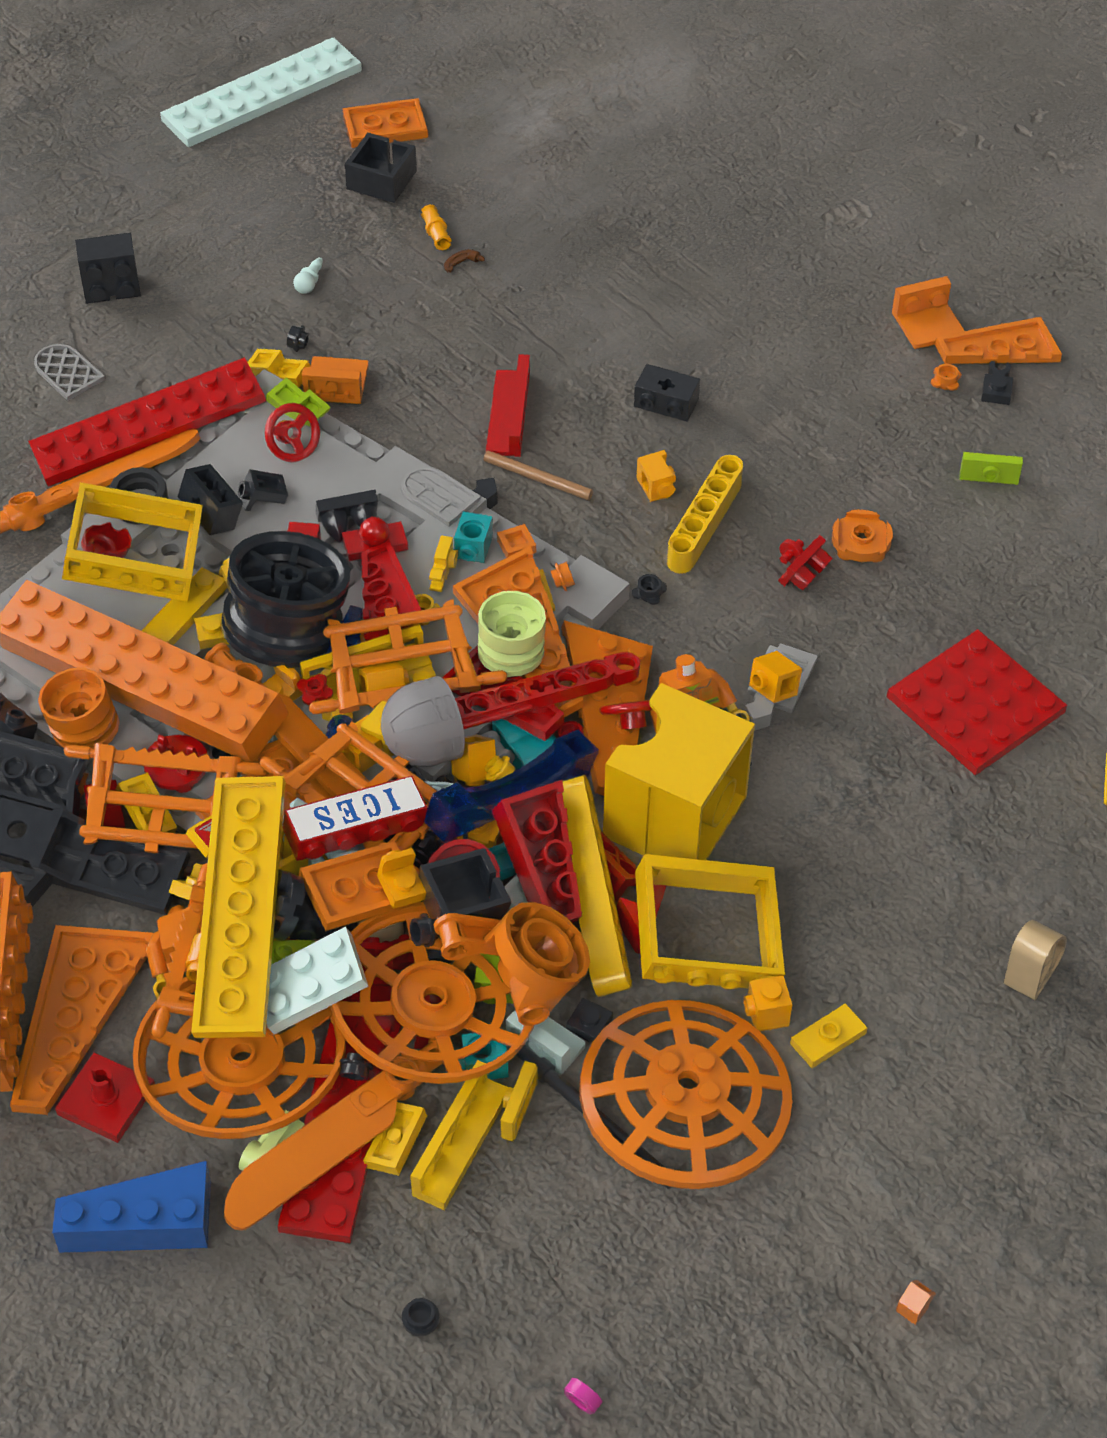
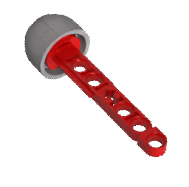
[381,652,640,766]

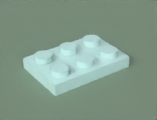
[267,927,368,1035]

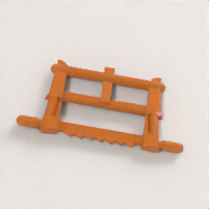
[309,599,507,714]
[260,721,455,875]
[64,743,268,853]
[151,863,276,1038]

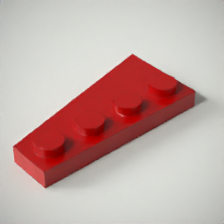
[361,540,422,641]
[442,645,564,741]

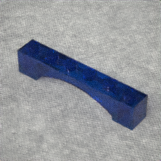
[424,729,599,843]

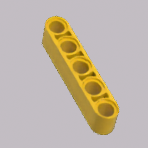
[667,455,743,574]

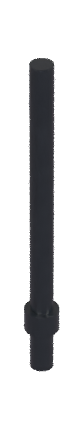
[516,1045,671,1189]

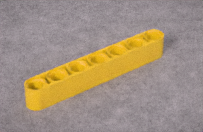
[562,775,632,997]

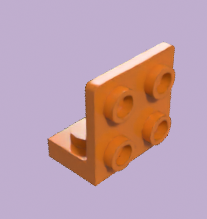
[892,276,965,349]
[302,356,369,404]

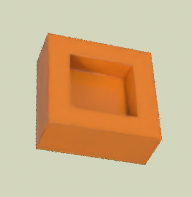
[497,524,536,558]

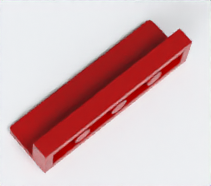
[486,354,530,457]

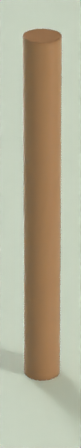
[483,450,593,501]

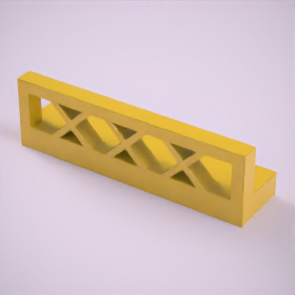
[300,624,432,694]
[410,1060,508,1211]

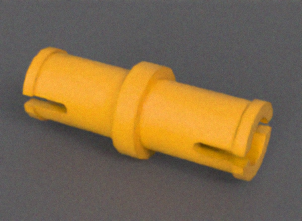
[421,204,452,250]

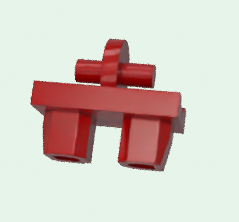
[778,535,833,591]

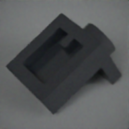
[238,469,288,511]

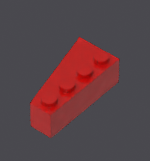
[492,780,582,924]

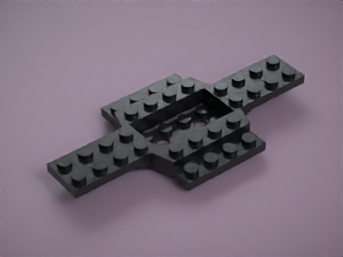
[0,731,191,915]

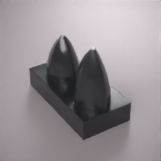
[315,489,378,543]

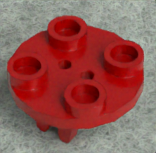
[144,734,207,793]

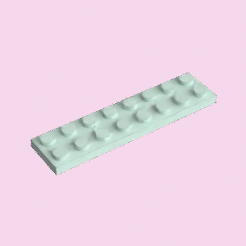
[160,37,362,147]

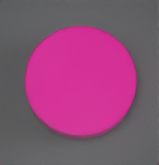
[564,1378,603,1414]

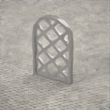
[34,344,105,401]

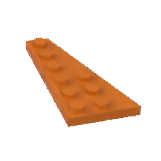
[453,545,583,717]
[561,620,653,796]
[10,925,153,1115]

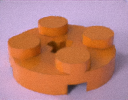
[832,509,893,562]

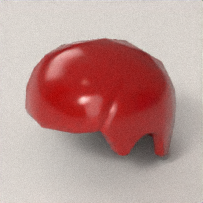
[81,522,132,558]

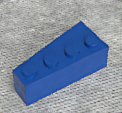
[52,1161,211,1253]

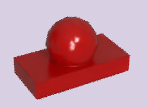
[342,517,408,561]

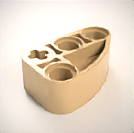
[1004,920,1067,1000]

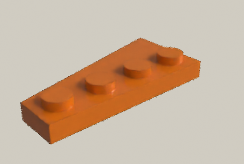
[935,317,1062,364]

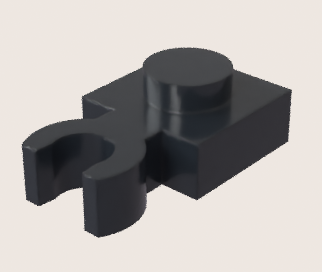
[981,361,1013,405]

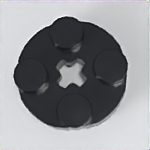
[273,869,305,941]

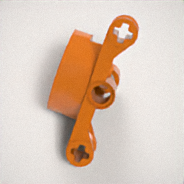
[434,902,590,1026]

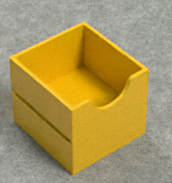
[603,683,755,860]

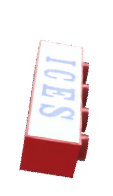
[282,775,427,861]

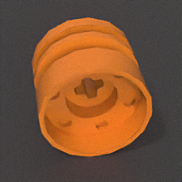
[38,667,120,748]

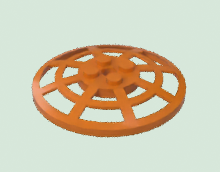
[330,902,534,1084]
[133,977,346,1139]
[580,1000,793,1189]

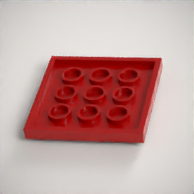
[887,629,1067,776]

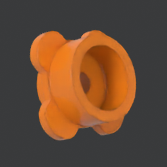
[931,363,962,391]

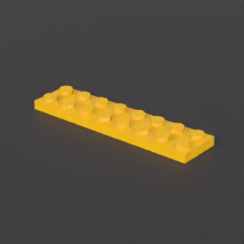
[191,776,286,1038]

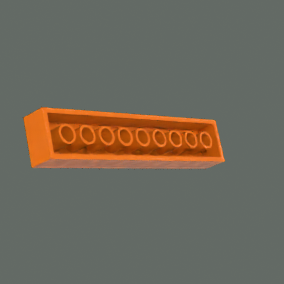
[0,580,289,762]

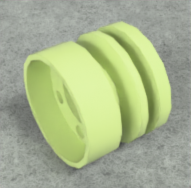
[478,591,546,677]

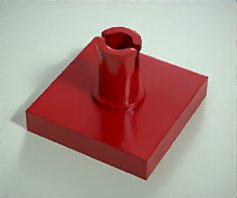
[55,1052,155,1143]

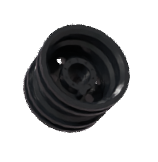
[221,531,350,668]

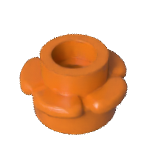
[551,561,575,591]

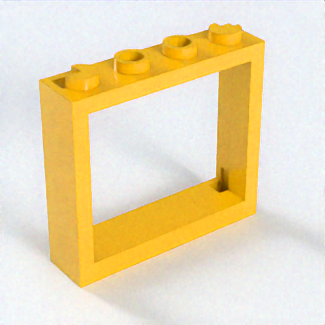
[62,482,203,602]
[635,854,785,989]

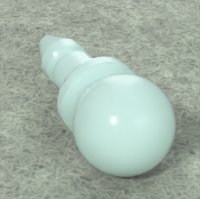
[293,257,323,294]

